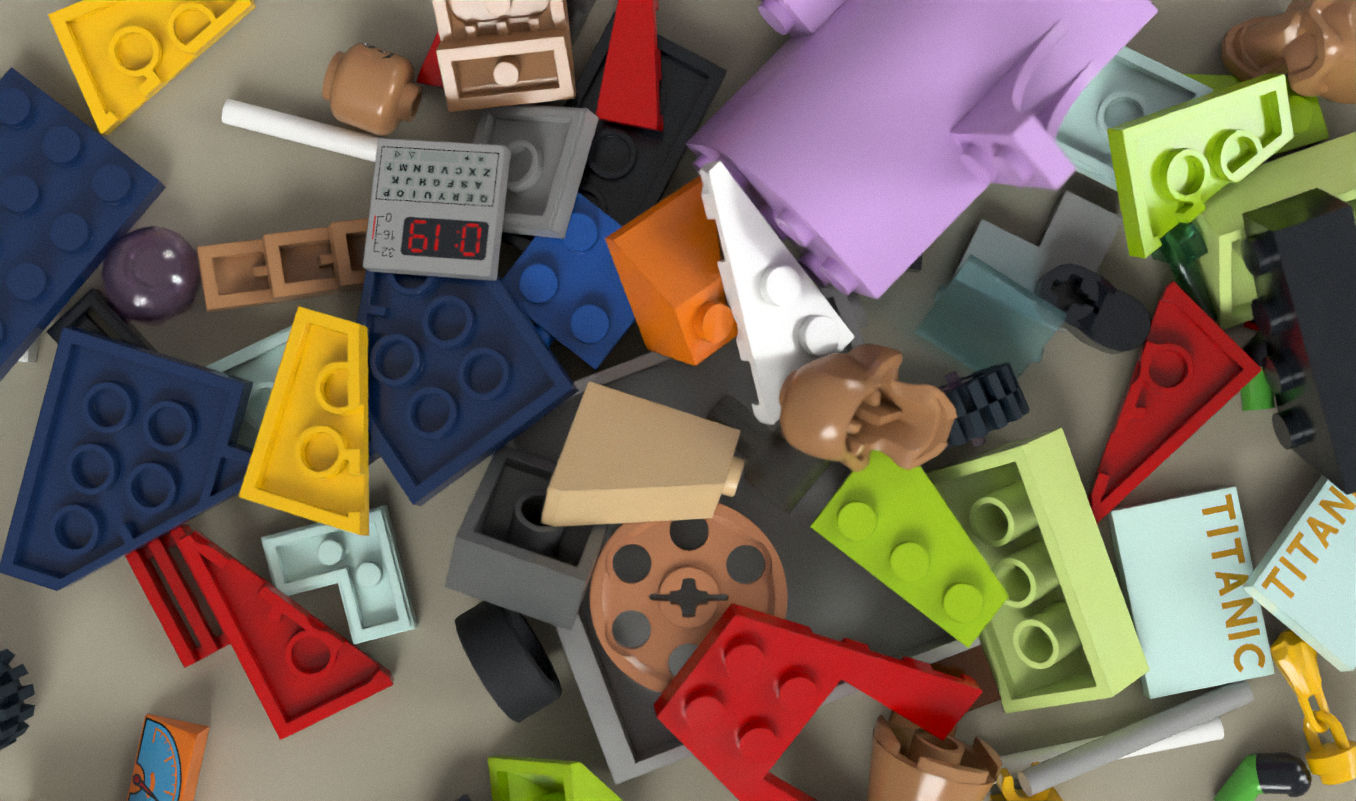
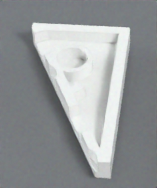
[699,161,855,425]

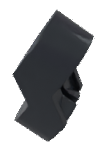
[1033,264,1151,354]

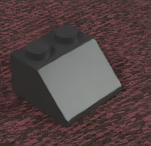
[445,446,609,631]

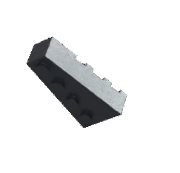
[1240,188,1356,495]

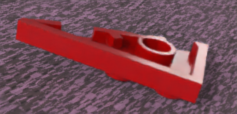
[1087,281,1263,523]
[178,530,394,740]

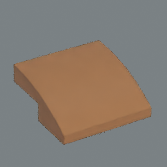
[432,0,576,112]

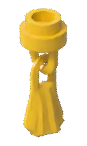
[1270,629,1356,785]

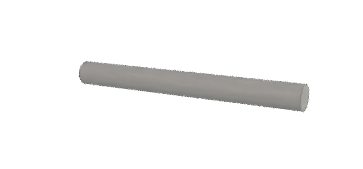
[1018,680,1254,796]

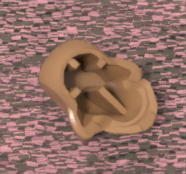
[1221,0,1356,104]
[779,343,957,472]

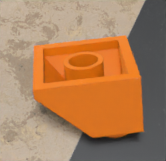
[605,175,738,366]

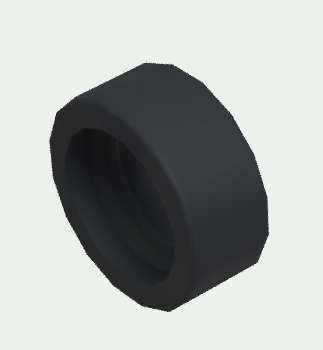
[455,601,562,723]

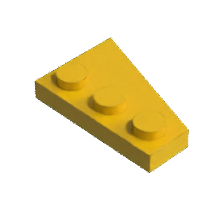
[48,0,256,135]
[238,306,369,536]

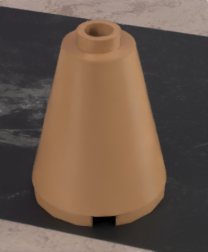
[866,711,1002,801]

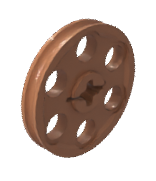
[590,503,788,693]

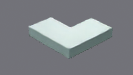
[261,505,418,645]

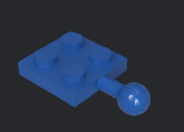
[502,192,636,370]

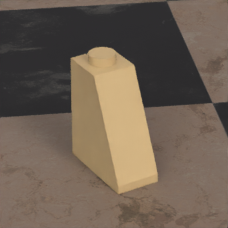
[541,381,745,527]

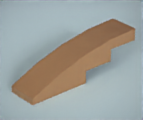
[196,218,368,313]

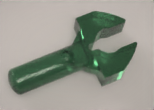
[1151,222,1217,322]

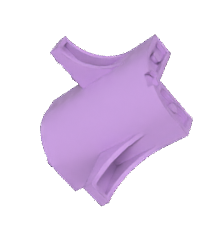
[685,0,1158,299]

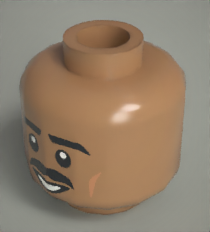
[322,42,423,136]

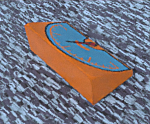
[127,714,210,801]

